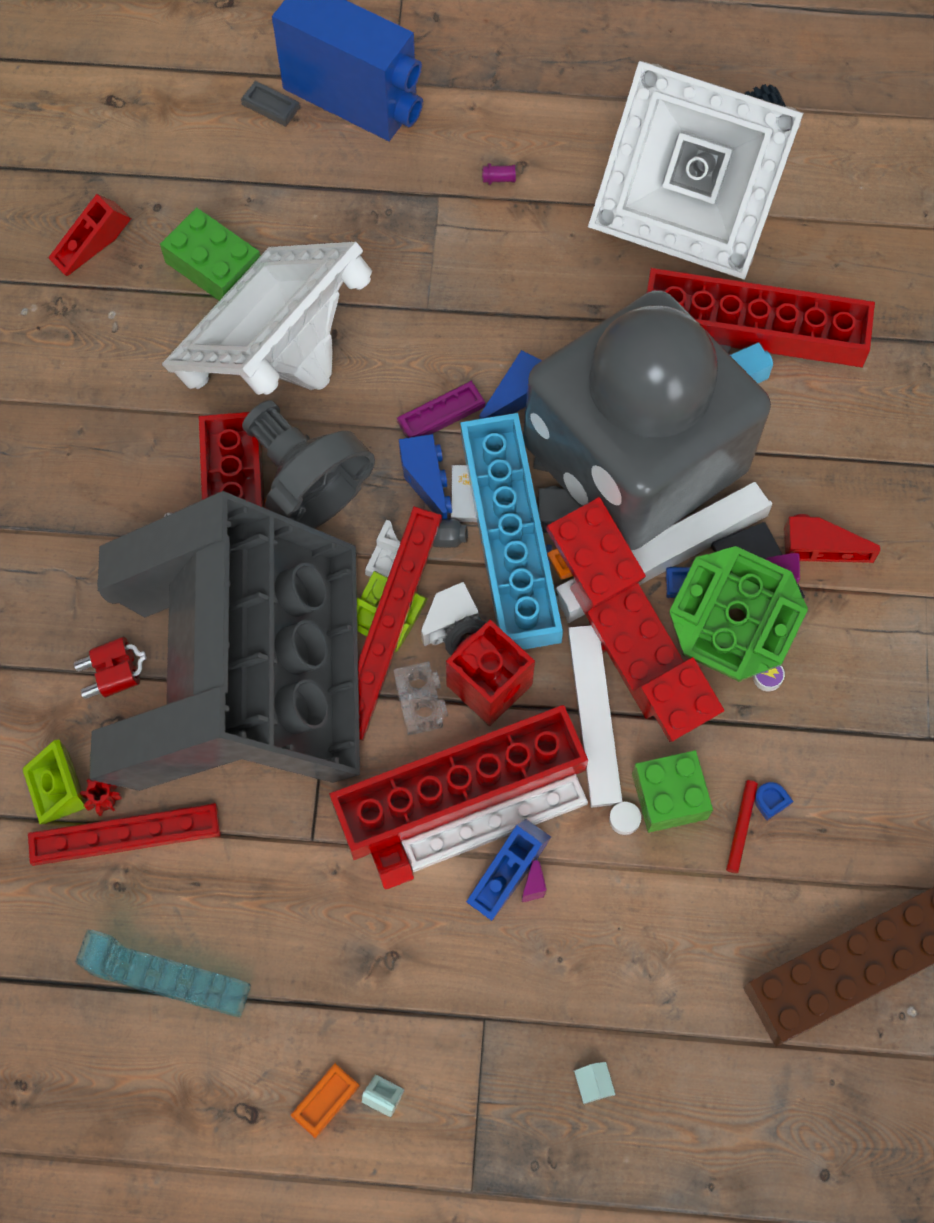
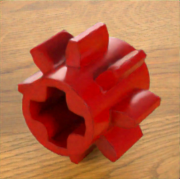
[80,779,122,816]

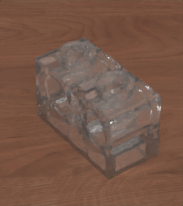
[393,662,448,736]

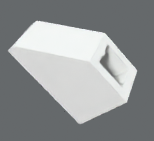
[421,582,479,646]

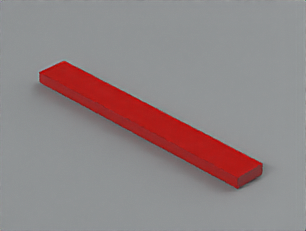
[358,506,442,741]

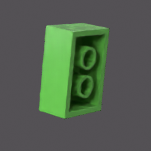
[160,207,260,301]

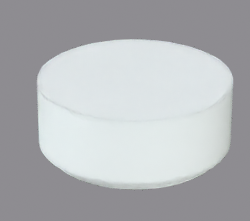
[609,802,641,835]

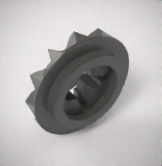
[443,615,486,655]

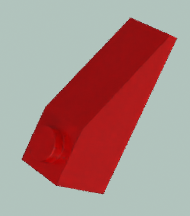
[48,194,132,276]
[784,514,880,563]

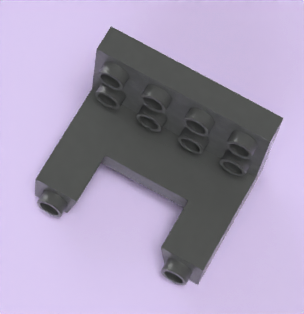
[90,491,360,791]

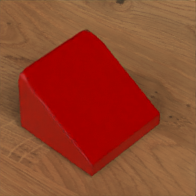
[372,843,414,889]

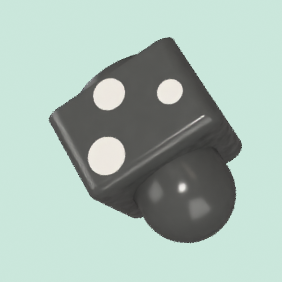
[523,291,771,550]

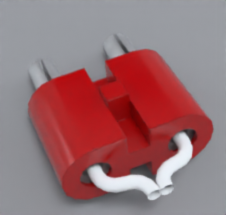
[74,636,147,699]

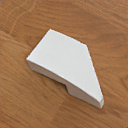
[365,520,400,577]

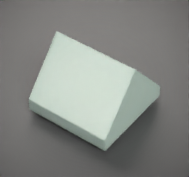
[574,1062,616,1104]
[362,1075,404,1118]

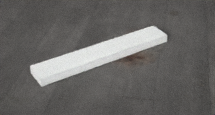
[568,625,622,808]
[402,774,588,872]

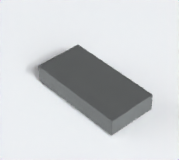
[241,81,300,127]

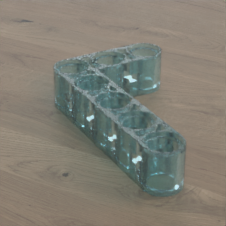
[75,929,251,1017]

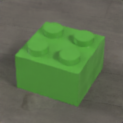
[632,750,713,833]

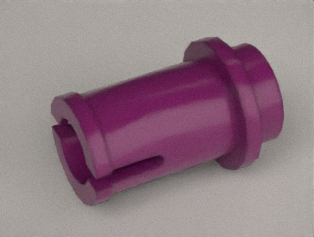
[482,163,516,185]

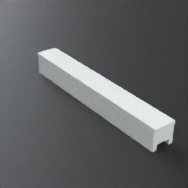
[556,482,772,623]

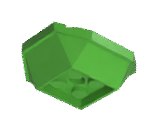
[669,546,808,682]

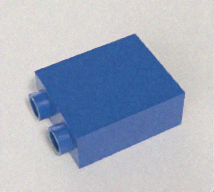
[272,0,423,142]

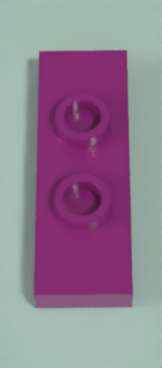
[397,381,486,438]

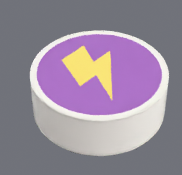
[753,666,785,691]

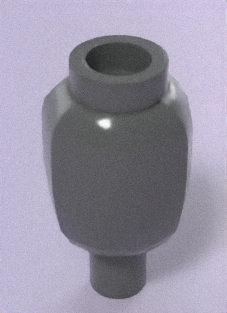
[433,519,468,548]

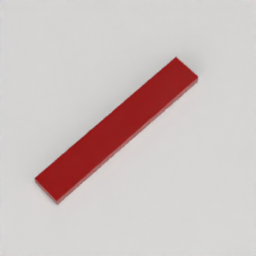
[28,803,221,866]

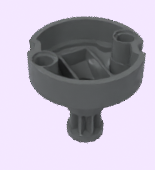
[242,400,375,529]

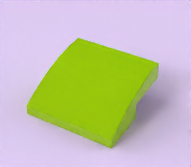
[357,571,428,652]

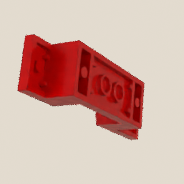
[546,497,725,742]

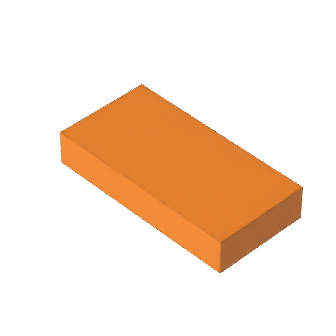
[290,1063,360,1139]

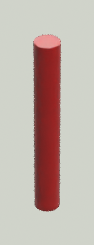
[726,780,758,873]

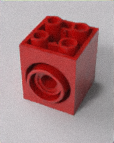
[446,620,535,726]

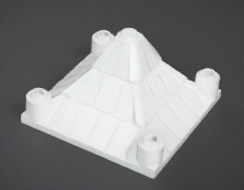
[588,61,804,280]
[162,242,372,395]

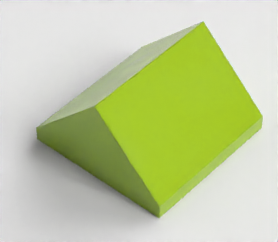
[22,740,86,824]

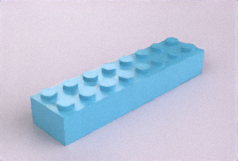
[460,413,563,650]

